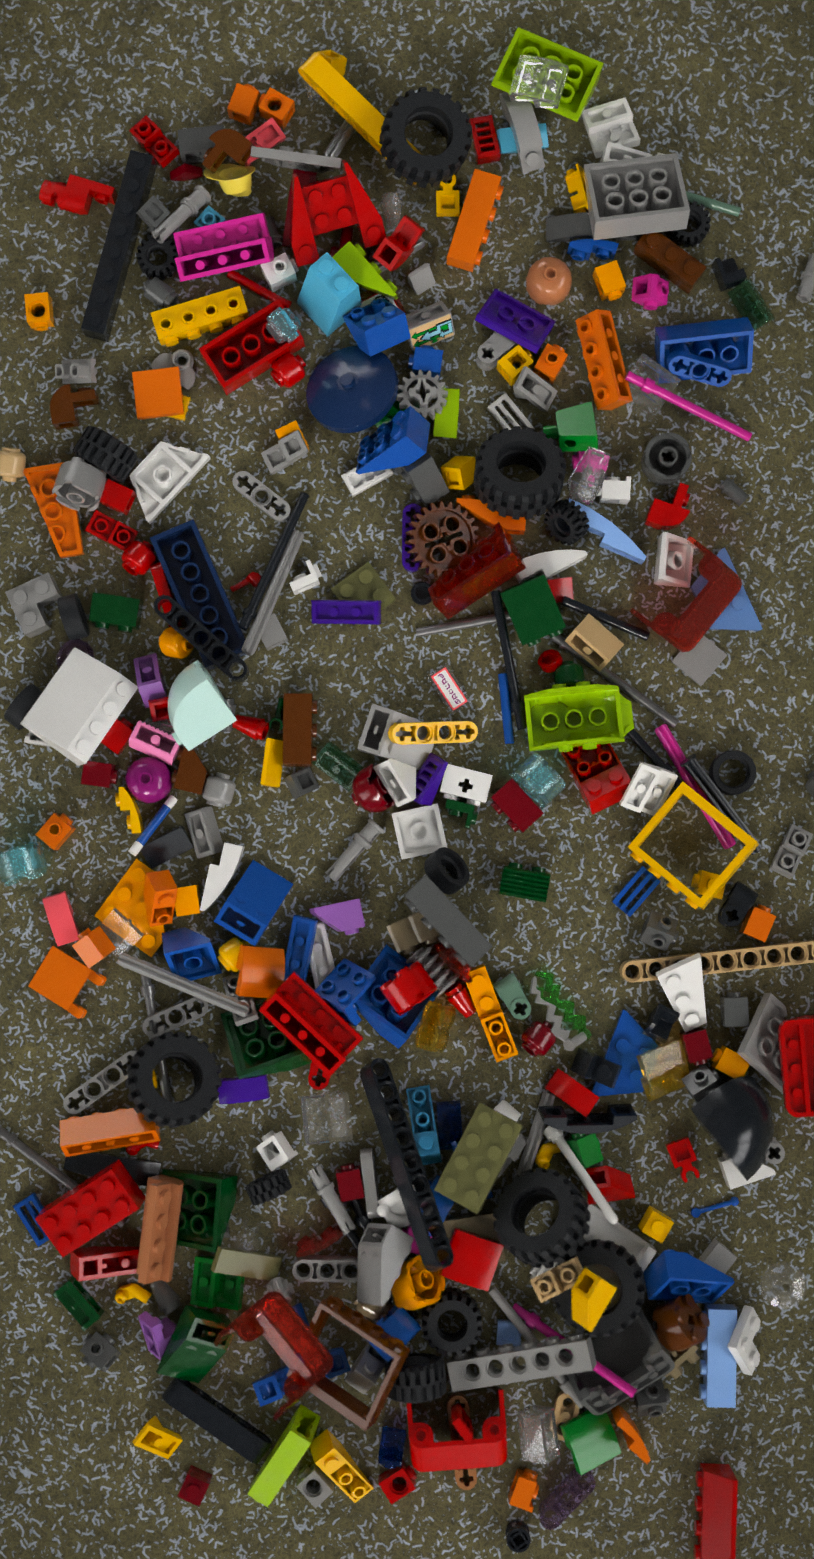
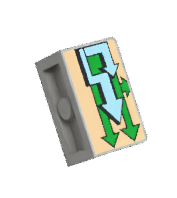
[406,301,455,352]

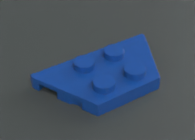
[591,1009,660,1096]

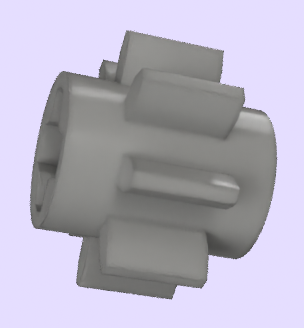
[263,1277,295,1308]

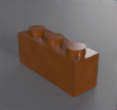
[633,232,707,294]
[283,693,318,767]

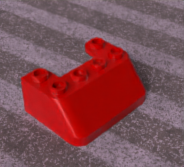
[778,1015,814,1117]

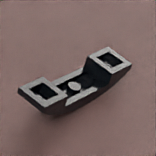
[538,1104,637,1134]
[64,1152,162,1186]

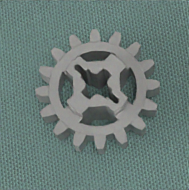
[397,369,448,420]

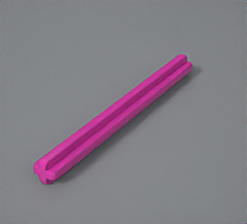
[655,724,736,849]

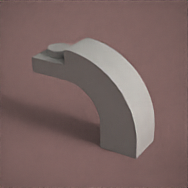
[499,92,545,174]

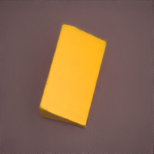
[260,738,283,788]

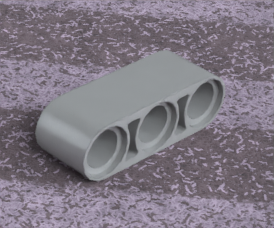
[292,1255,358,1283]

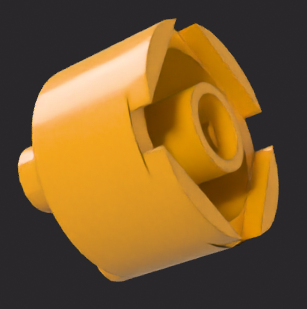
[391,1255,445,1311]

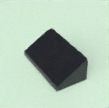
[141,826,194,869]

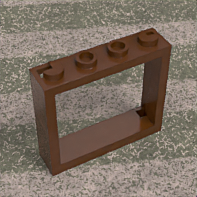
[287,1296,410,1431]

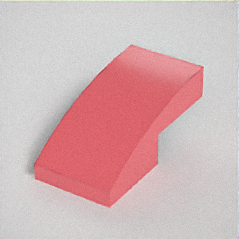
[42,891,80,947]

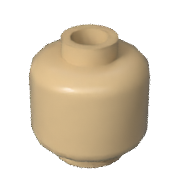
[0,447,26,482]

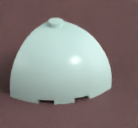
[168,660,237,751]

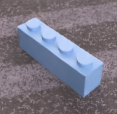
[699,1304,737,1408]

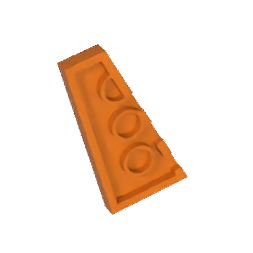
[24,462,84,558]

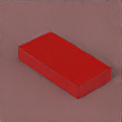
[451,1403,474,1443]

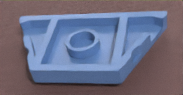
[690,548,763,631]

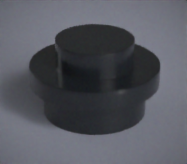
[411,582,434,605]

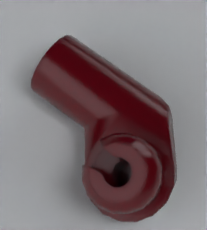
[330,226,353,257]

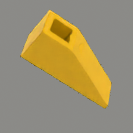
[309,1429,374,1503]

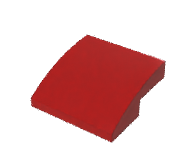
[439,1228,504,1291]

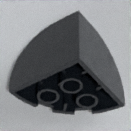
[691,1076,774,1181]

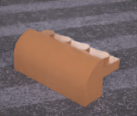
[136,1174,184,1284]

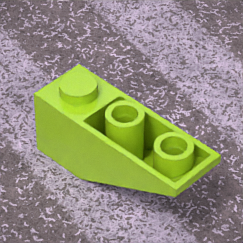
[332,241,398,300]

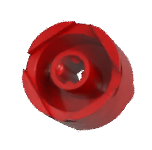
[380,961,438,1016]

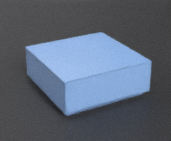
[496,1319,521,1346]

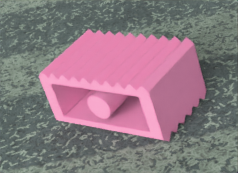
[129,720,181,766]

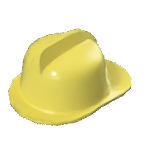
[204,164,255,197]

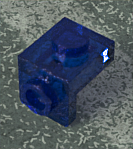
[378,1426,406,1469]

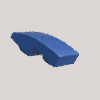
[567,239,619,261]

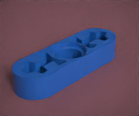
[666,350,732,387]

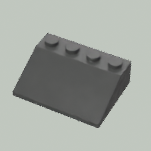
[403,875,493,967]

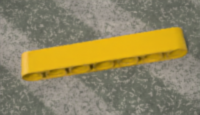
[298,52,423,185]

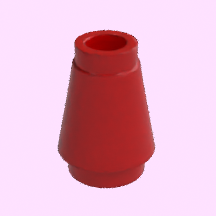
[233,714,269,741]
[444,981,476,1018]

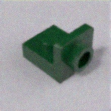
[445,799,478,829]

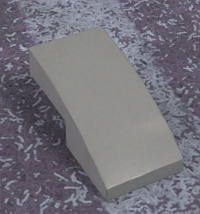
[261,430,309,474]

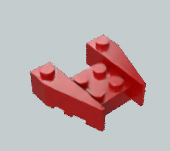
[289,160,386,267]

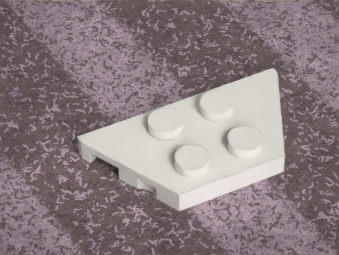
[129,441,211,524]

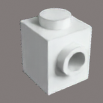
[260,252,299,292]

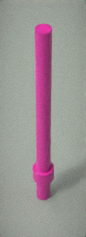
[625,371,752,442]
[512,1303,637,1398]

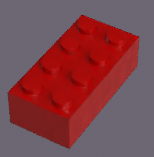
[199,299,305,396]
[35,1159,146,1258]

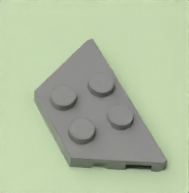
[250,146,342,173]

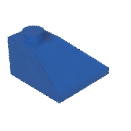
[162,927,222,981]

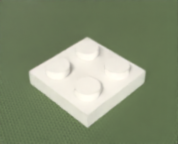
[392,803,447,859]

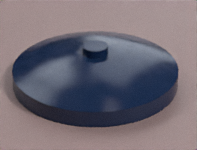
[306,346,399,433]

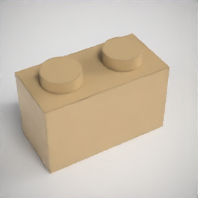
[565,614,624,672]

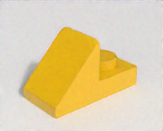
[132,1415,183,1459]

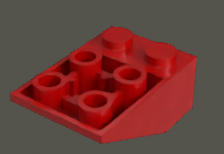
[560,743,631,815]

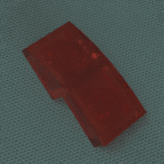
[434,942,473,983]
[295,1224,343,1257]

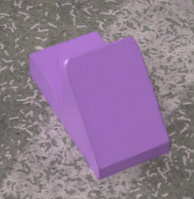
[138,1311,177,1361]

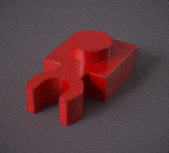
[665,1136,700,1183]

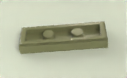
[211,1246,283,1281]

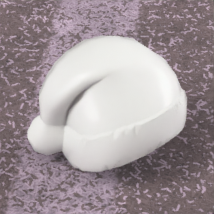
[377,1184,415,1228]

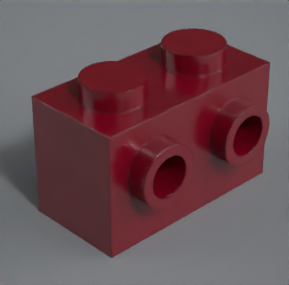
[490,778,544,833]

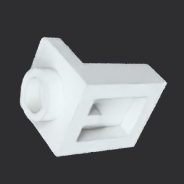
[289,559,322,595]

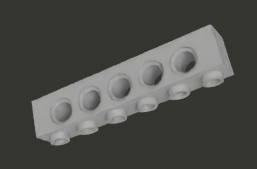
[447,1332,597,1392]

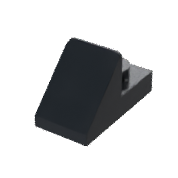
[570,1048,622,1088]

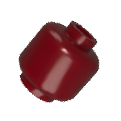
[521,1021,557,1057]

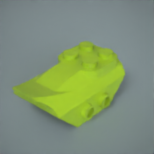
[524,681,634,752]

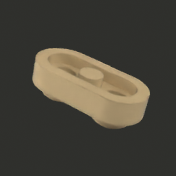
[551,1391,580,1441]

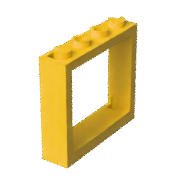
[628,782,759,910]

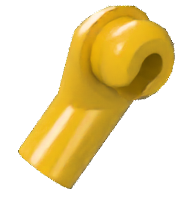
[535,1142,561,1169]
[115,1283,152,1304]

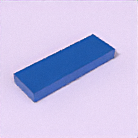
[284,915,318,982]

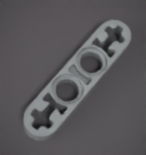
[63,1050,138,1114]

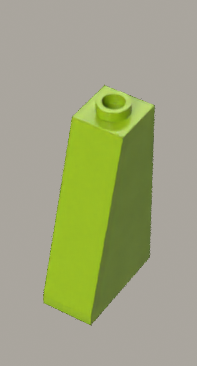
[248,1404,321,1507]

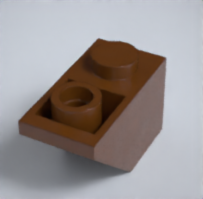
[171,746,209,795]

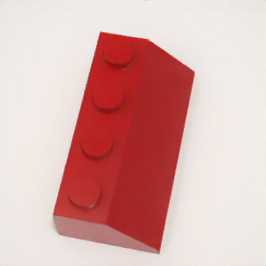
[693,1463,738,1559]

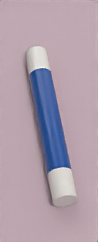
[128,795,178,856]

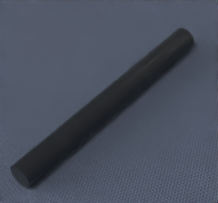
[561,596,650,641]

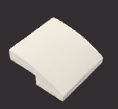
[582,97,640,159]
[619,762,678,816]

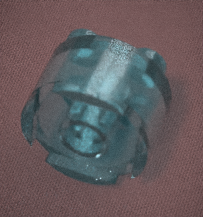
[510,752,566,809]
[0,841,48,886]

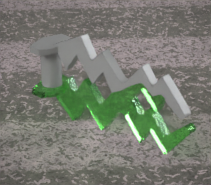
[529,971,592,1051]

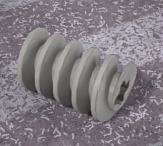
[406,946,457,998]

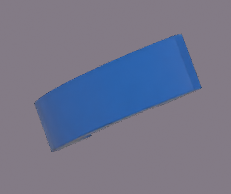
[252,1346,351,1407]

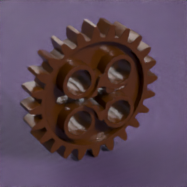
[405,501,481,578]

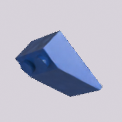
[643,1249,734,1304]

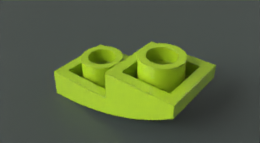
[433,388,460,438]

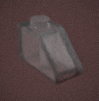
[567,446,610,506]

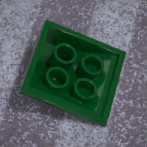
[220,998,312,1079]
[162,1169,237,1253]

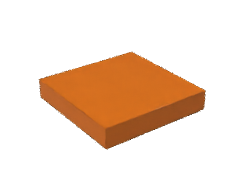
[132,367,185,420]

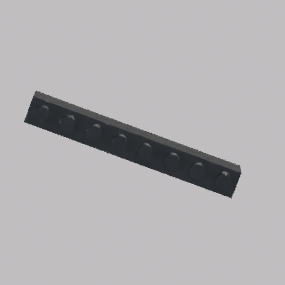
[81,150,157,342]

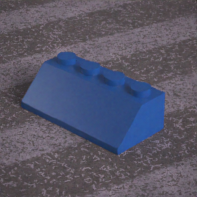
[655,317,754,383]

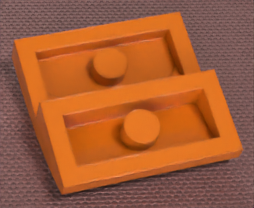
[235,945,285,998]
[611,1405,650,1464]

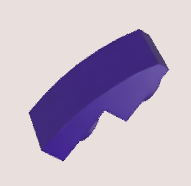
[218,1074,270,1104]

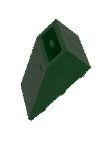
[156,1305,237,1383]

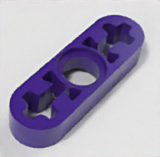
[402,504,422,573]

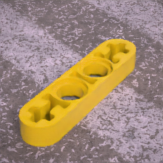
[388,720,478,745]

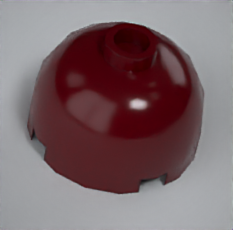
[351,764,395,812]

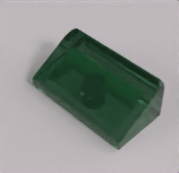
[728,279,775,331]
[313,741,364,792]

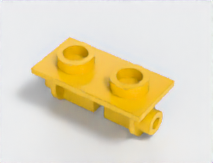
[565,163,588,213]

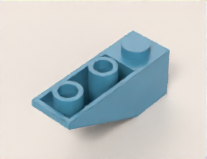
[406,1085,442,1165]

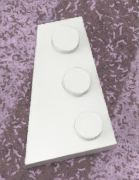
[655,953,707,1033]

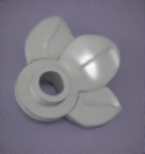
[151,349,196,390]

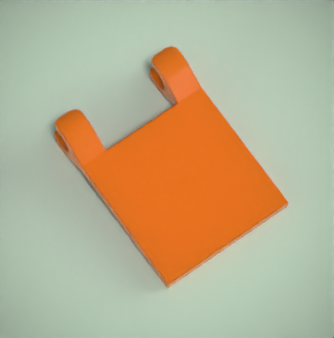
[28,946,107,1019]

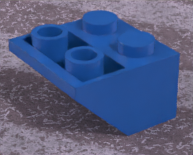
[343,298,411,357]

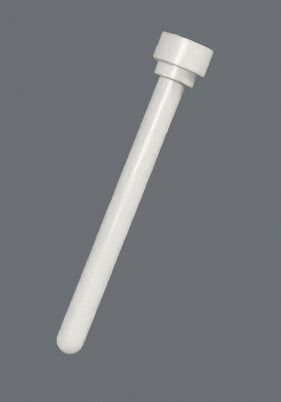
[543,1126,618,1224]

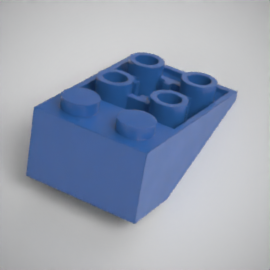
[356,406,430,474]
[214,860,293,946]

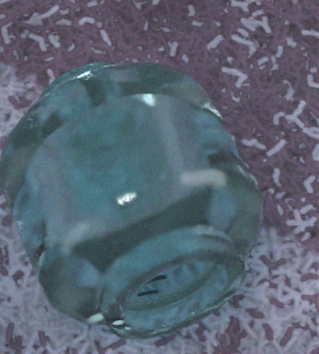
[266,307,301,344]

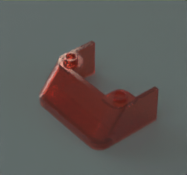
[630,536,742,652]
[213,1291,333,1422]

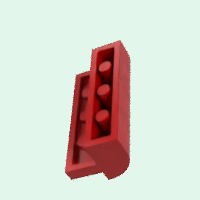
[259,971,363,1077]

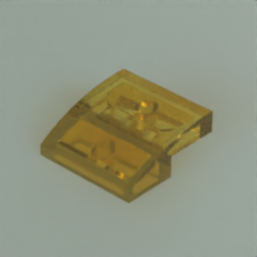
[636,1039,689,1101]

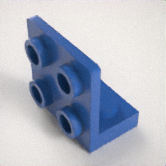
[315,958,376,1027]

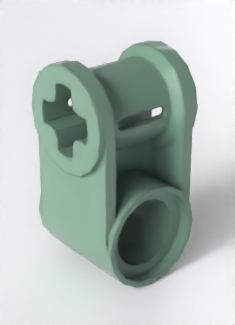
[493,973,531,1020]

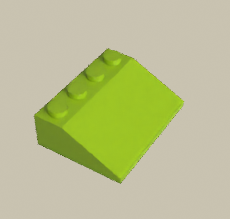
[491,27,604,122]

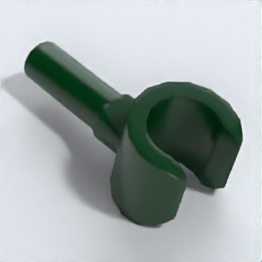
[269,698,284,731]

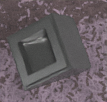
[284,767,320,800]

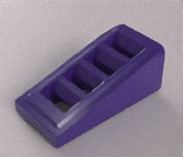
[413,753,448,806]

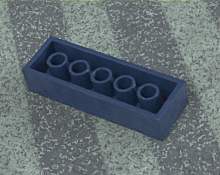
[150,519,247,671]

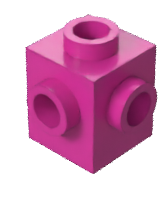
[631,274,669,310]

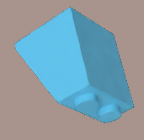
[297,252,362,337]

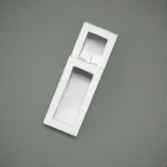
[511,549,588,583]
[200,842,245,911]

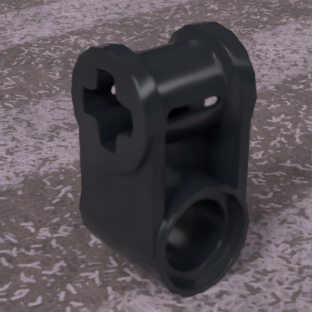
[718,881,759,927]

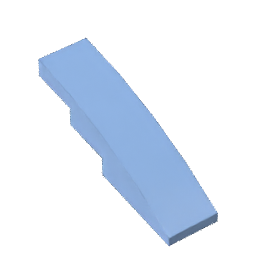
[569,497,646,565]

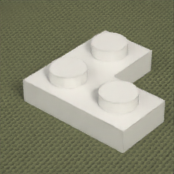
[727,1305,761,1376]

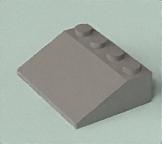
[584,153,690,240]

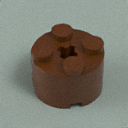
[653,1294,710,1352]

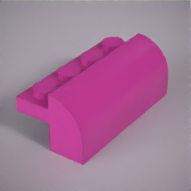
[173,213,274,282]

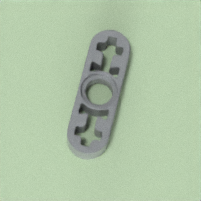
[232,471,291,522]
[142,996,208,1038]
[360,1148,380,1219]

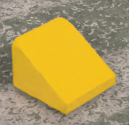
[317,50,347,76]

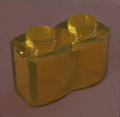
[415,1001,456,1053]

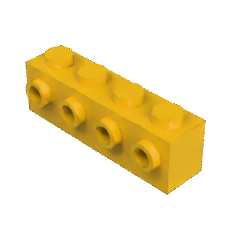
[150,286,249,347]

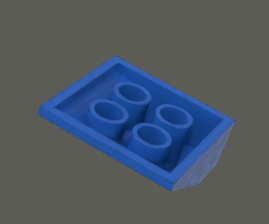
[354,945,439,1049]

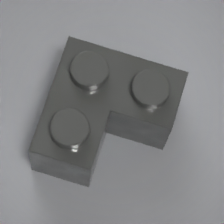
[394,451,450,507]

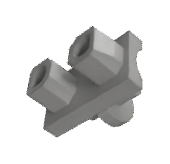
[55,359,97,384]

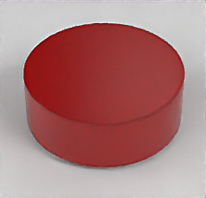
[538,649,563,673]

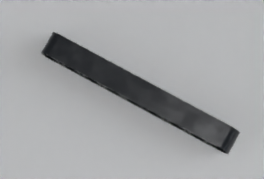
[360,1058,454,1272]

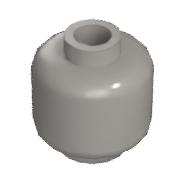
[202,772,236,808]

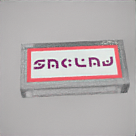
[427,663,472,715]

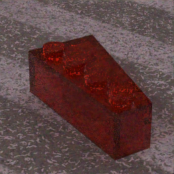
[428,522,526,619]

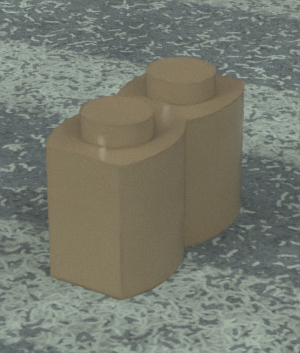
[386,912,440,955]

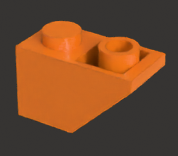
[143,870,178,927]

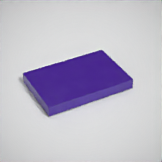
[475,288,556,354]

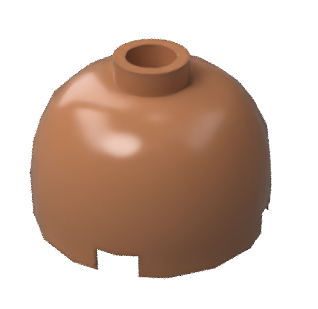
[526,257,572,306]

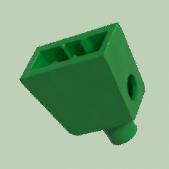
[543,402,598,452]

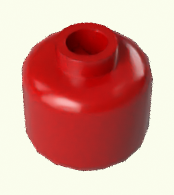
[270,353,306,388]
[121,541,156,576]

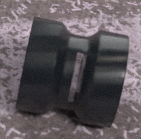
[505,1520,530,1553]

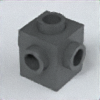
[639,910,679,952]
[681,1064,722,1104]
[80,1331,122,1372]
[633,1379,671,1417]

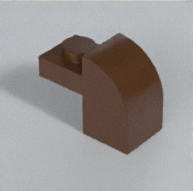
[202,129,256,173]
[50,384,100,430]

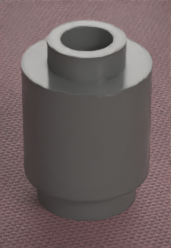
[142,277,179,309]

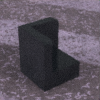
[712,257,747,292]
[642,1003,680,1044]

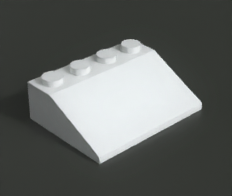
[20,647,138,766]

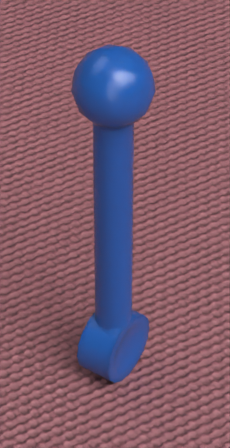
[691,1197,739,1218]

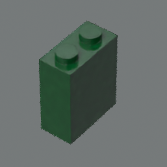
[500,573,566,647]

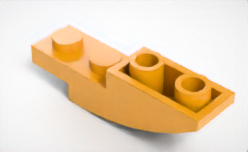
[462,964,518,1063]

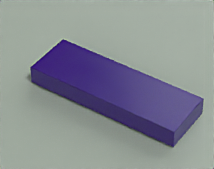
[311,600,381,625]

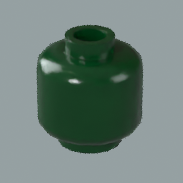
[553,661,585,687]

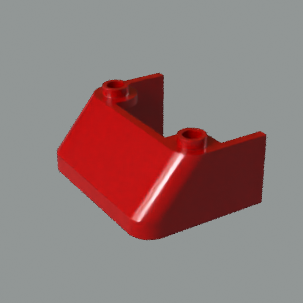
[407,1388,508,1472]

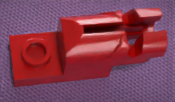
[39,174,118,215]

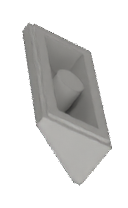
[184,806,224,859]

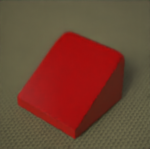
[148,696,169,722]

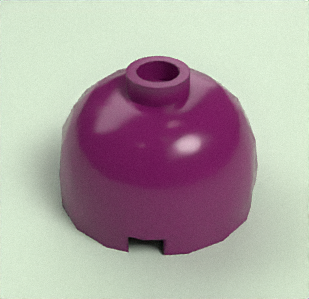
[125,756,173,804]

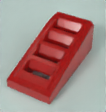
[469,115,501,165]

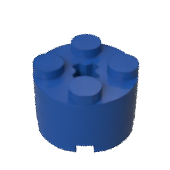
[366,1305,422,1363]

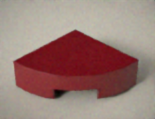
[169,163,203,181]

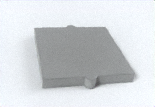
[671,631,727,687]

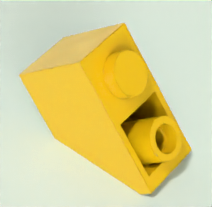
[572,1267,617,1332]

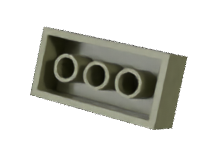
[434,1102,524,1214]

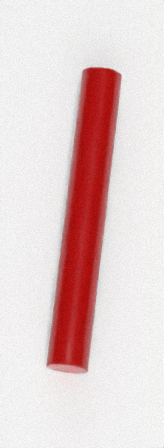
[227,270,292,311]

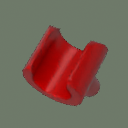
[230,572,261,592]

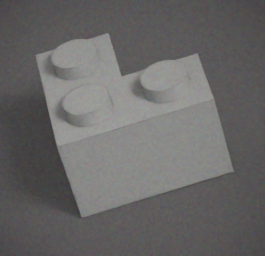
[5,573,63,638]

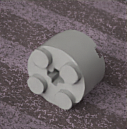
[52,457,106,512]

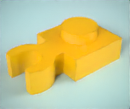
[436,174,460,217]

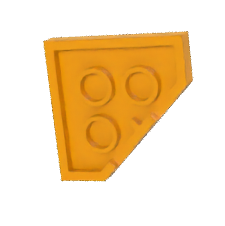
[95,858,166,958]

